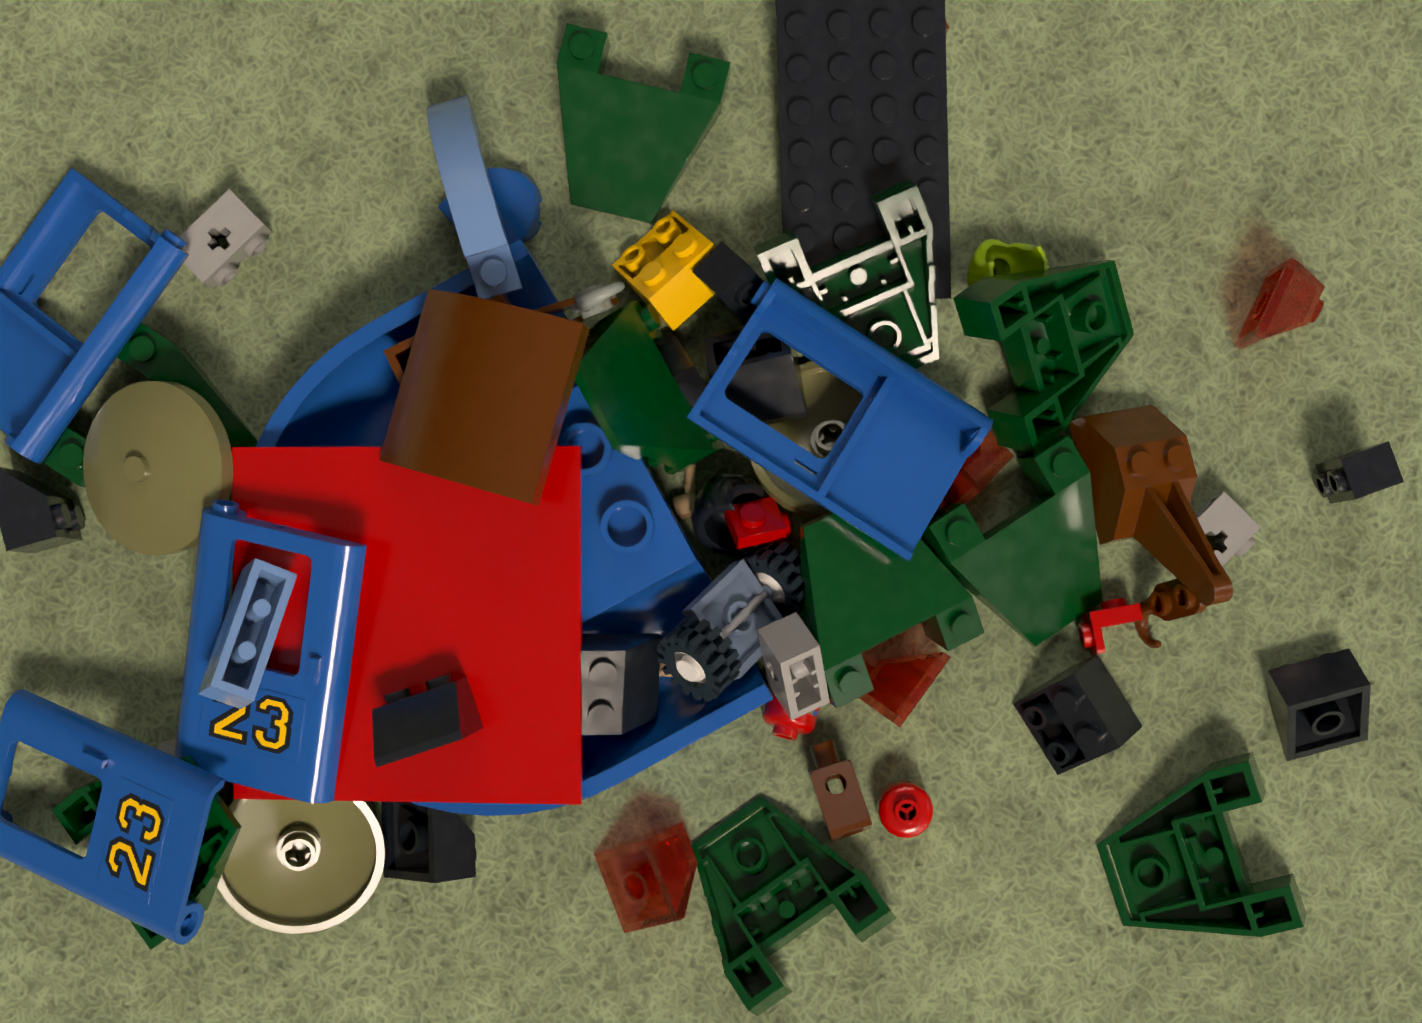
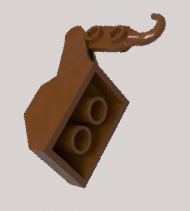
[1069,405,1233,648]

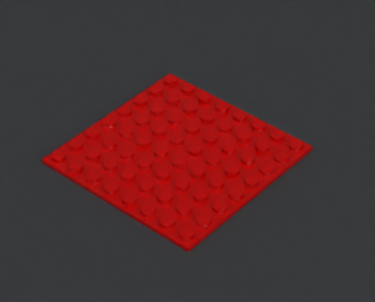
[232,446,582,805]

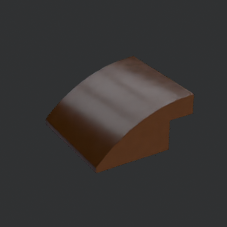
[379,289,590,506]

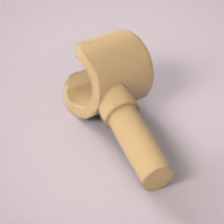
[673,464,698,519]

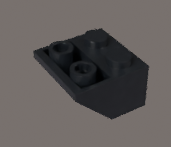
[704,329,808,425]
[1013,654,1142,775]

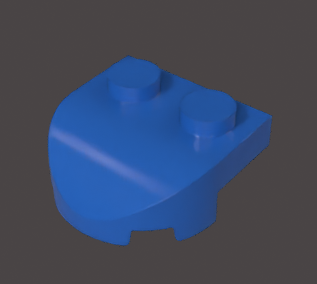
[438,167,542,245]

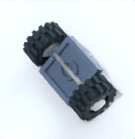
[657,540,805,702]

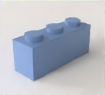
[198,558,298,709]

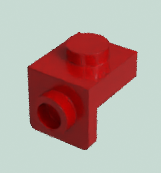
[724,497,791,549]
[1078,597,1143,655]

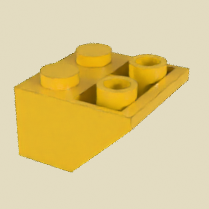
[612,210,715,331]

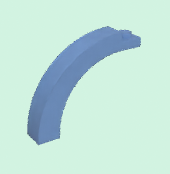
[426,94,523,299]

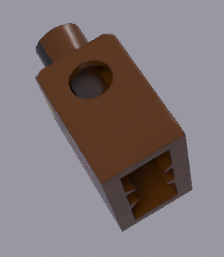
[809,740,873,842]

